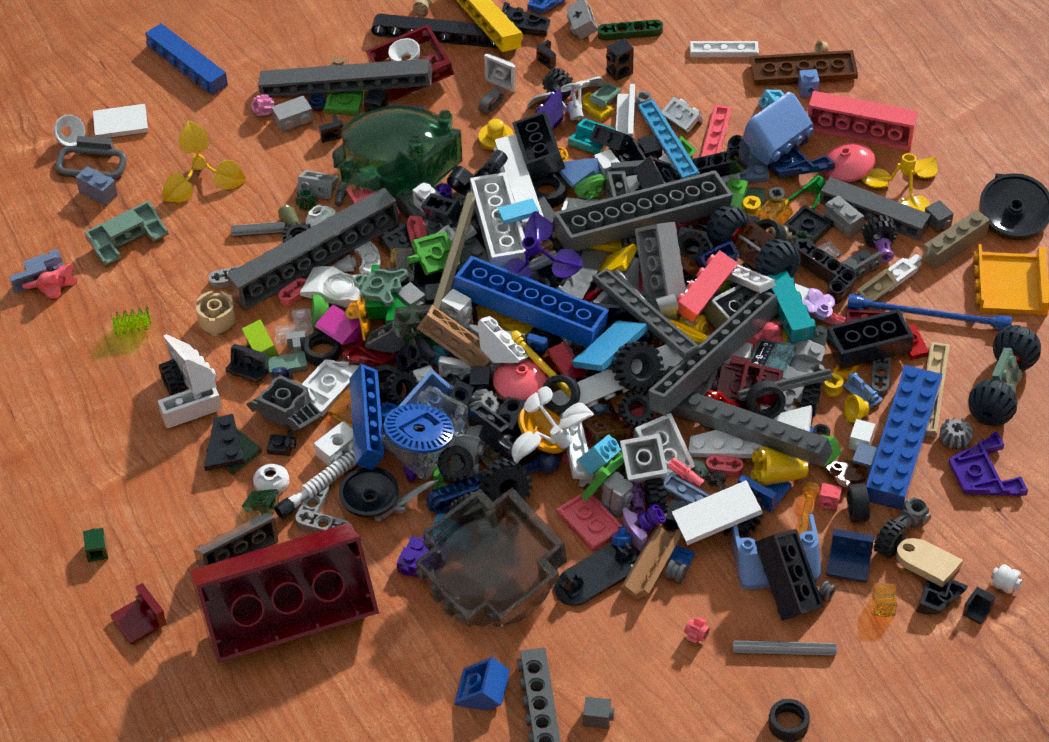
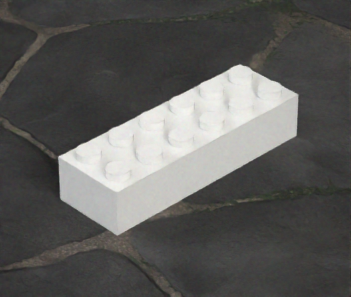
[470,172,526,268]

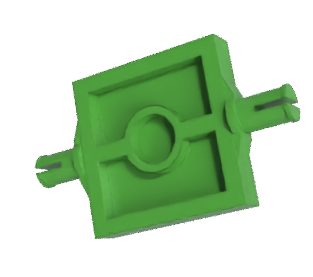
[407,231,465,276]

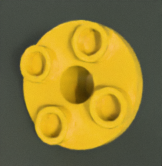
[478,119,514,150]

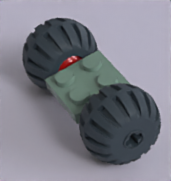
[968,325,1041,426]

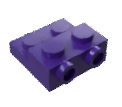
[397,536,450,583]

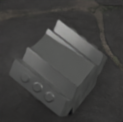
[246,375,323,431]

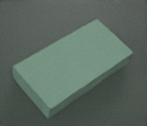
[589,82,622,108]
[268,351,308,376]

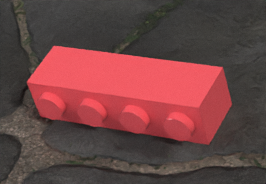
[677,250,738,323]

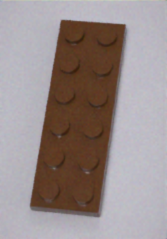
[750,50,858,85]

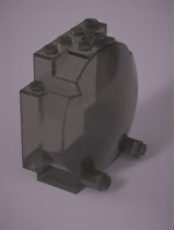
[415,488,567,628]

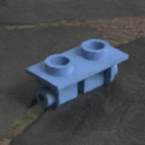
[843,372,883,409]

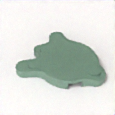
[353,269,408,307]

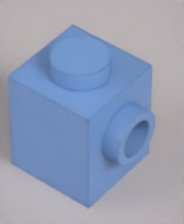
[798,69,819,98]

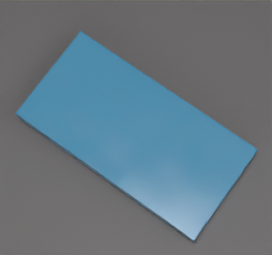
[572,320,649,371]

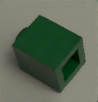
[83,528,108,562]

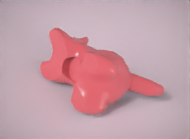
[22,263,77,299]
[746,320,784,354]

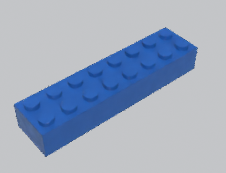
[453,256,609,348]
[866,365,943,510]

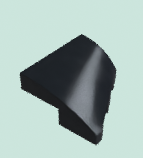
[916,579,968,614]

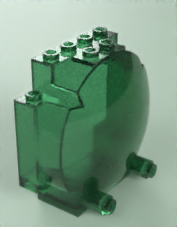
[332,105,462,198]

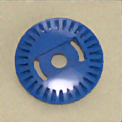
[384,404,454,453]

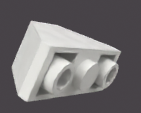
[478,316,529,363]

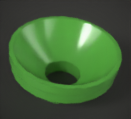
[574,174,605,200]
[311,295,329,329]

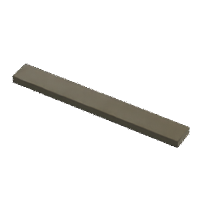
[432,192,476,317]

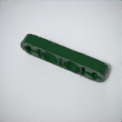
[598,20,663,41]

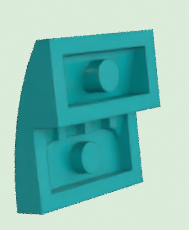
[568,118,616,154]

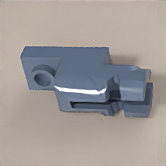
[9,249,64,293]

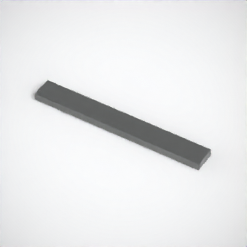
[592,268,700,360]

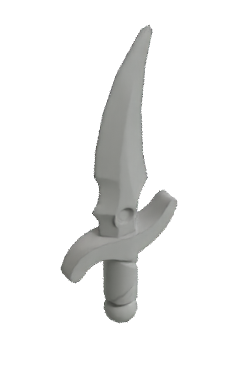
[374,480,439,522]

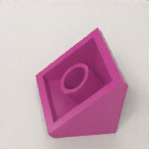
[315,305,363,345]

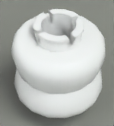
[991,564,1023,594]

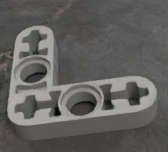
[295,485,349,533]

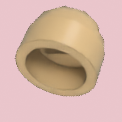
[814,41,829,52]

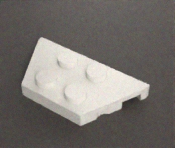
[302,360,366,417]

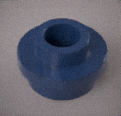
[309,94,326,110]

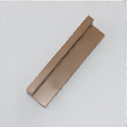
[417,305,490,367]
[621,525,682,600]

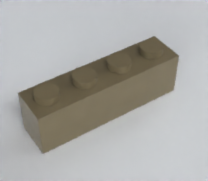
[922,210,990,269]

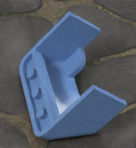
[731,514,821,590]

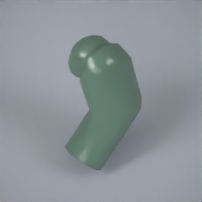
[685,458,708,479]

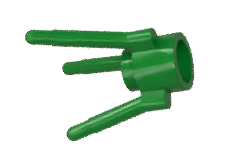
[784,175,826,210]

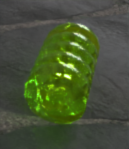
[111,306,152,336]

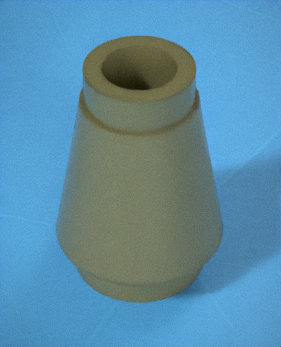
[278,204,301,228]

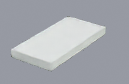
[672,481,763,545]

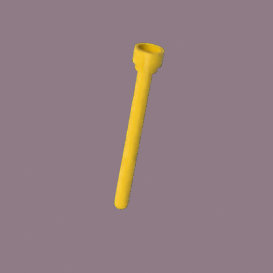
[510,330,571,398]

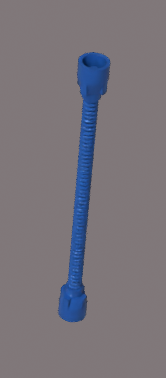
[847,294,1012,330]

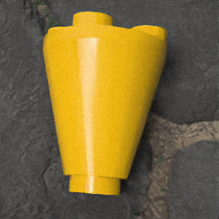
[751,446,808,486]

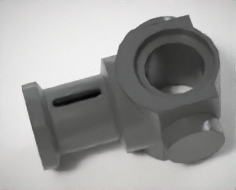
[895,497,931,528]

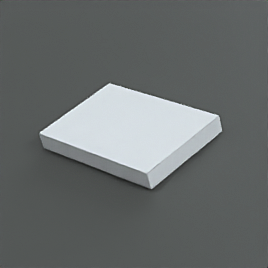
[93,104,148,138]

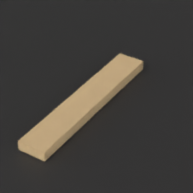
[926,342,950,437]

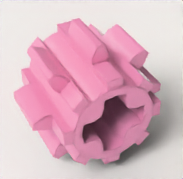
[251,95,274,116]

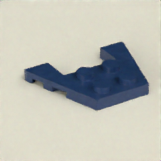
[768,137,835,178]

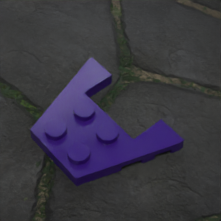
[948,431,1028,496]

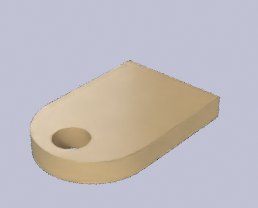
[896,538,963,587]

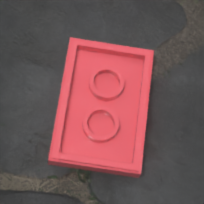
[556,492,624,552]

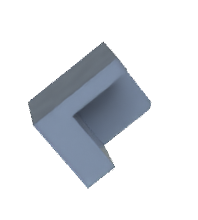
[853,442,878,476]

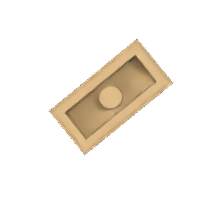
[856,268,899,302]

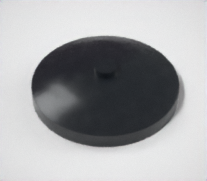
[979,173,1049,240]

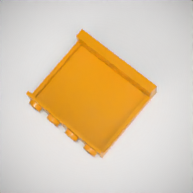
[973,244,1049,315]

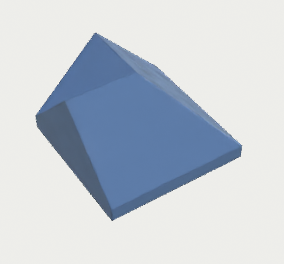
[559,158,600,188]

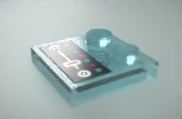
[750,339,796,378]

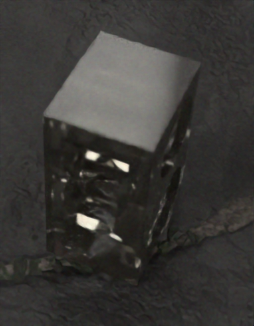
[394,304,434,338]

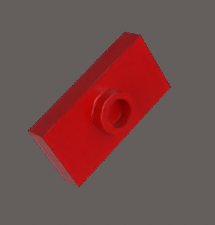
[907,324,929,360]

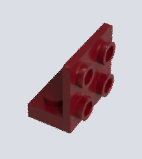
[110,583,167,644]

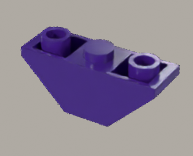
[536,89,564,131]

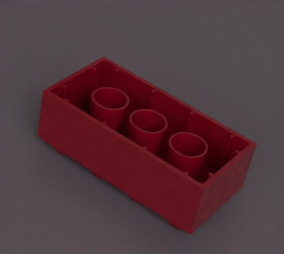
[190,523,379,663]

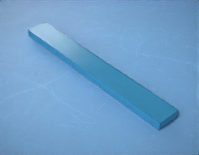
[637,99,700,179]

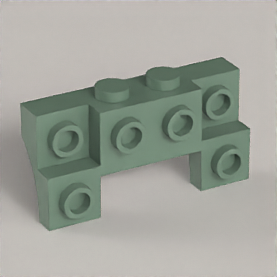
[84,201,169,266]

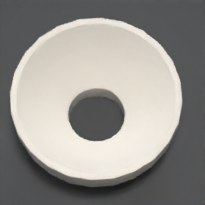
[388,38,420,61]
[53,115,85,146]
[305,205,337,227]
[253,464,290,496]

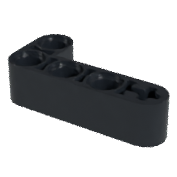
[691,135,750,177]
[447,150,508,199]
[794,238,856,304]

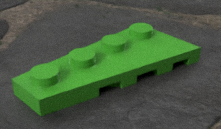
[581,450,625,501]

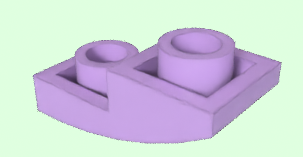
[622,507,648,551]

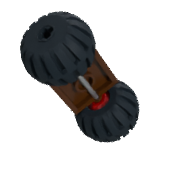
[706,206,800,278]

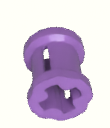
[875,238,894,263]

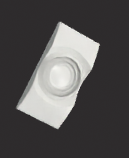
[300,266,367,313]

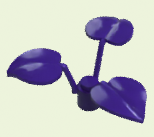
[503,211,583,279]

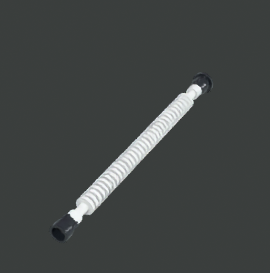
[274,374,461,519]

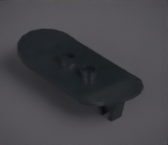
[554,542,641,606]

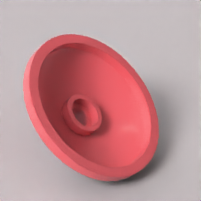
[823,142,875,183]
[493,357,549,401]

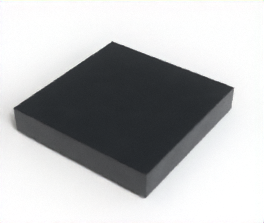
[783,205,834,244]

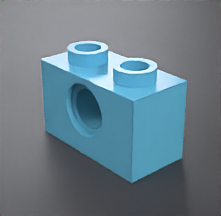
[577,434,621,475]

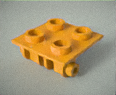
[345,295,371,341]

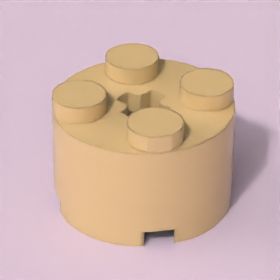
[196,291,236,336]

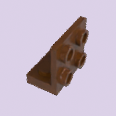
[582,412,631,451]

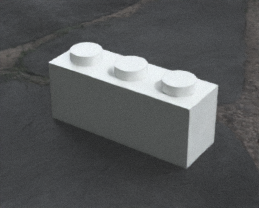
[158,387,222,429]

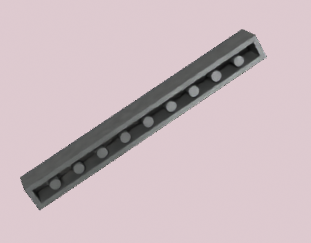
[258,58,433,97]
[648,291,778,416]
[670,392,833,467]

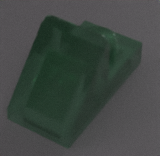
[242,489,279,515]

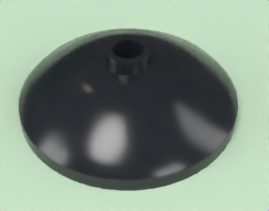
[339,467,399,517]

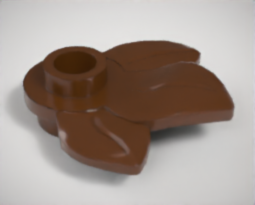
[826,460,865,489]

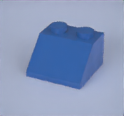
[454,657,510,711]

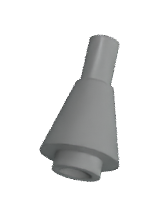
[333,255,357,273]

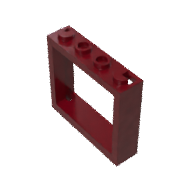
[366,24,454,102]

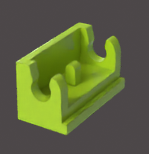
[242,319,279,357]

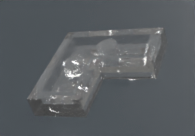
[274,308,313,346]

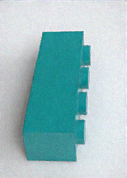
[766,271,816,343]

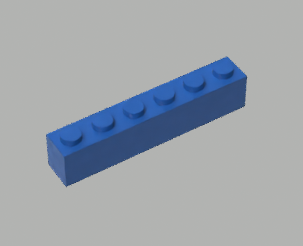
[145,23,228,95]
[349,364,385,470]

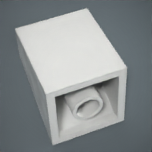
[620,433,668,484]

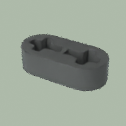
[478,87,505,115]

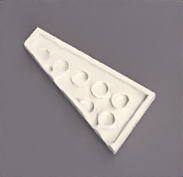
[689,405,812,458]

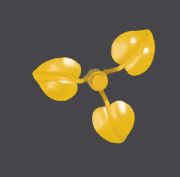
[162,121,246,203]
[861,153,938,212]

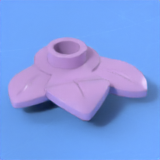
[802,288,835,320]

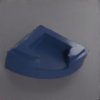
[272,367,293,380]

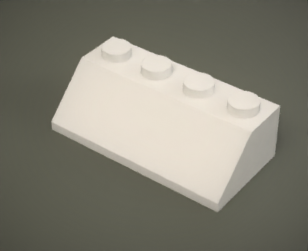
[163,334,217,395]

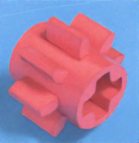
[684,616,710,644]

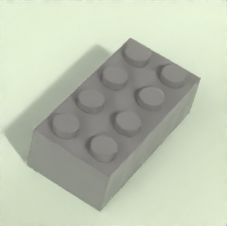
[635,222,686,302]

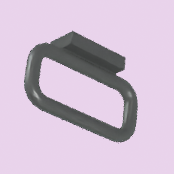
[55,136,127,179]

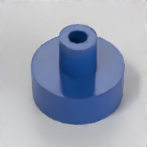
[611,526,632,547]

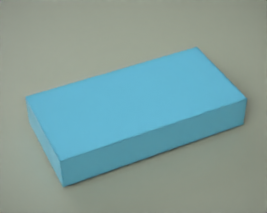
[498,198,539,225]

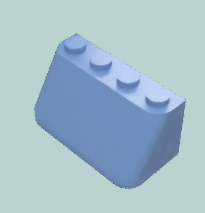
[743,92,814,166]

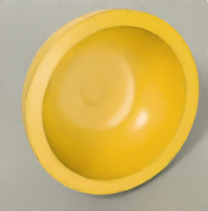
[844,395,869,423]

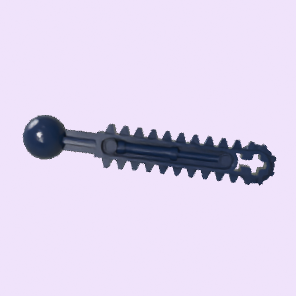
[425,451,560,514]

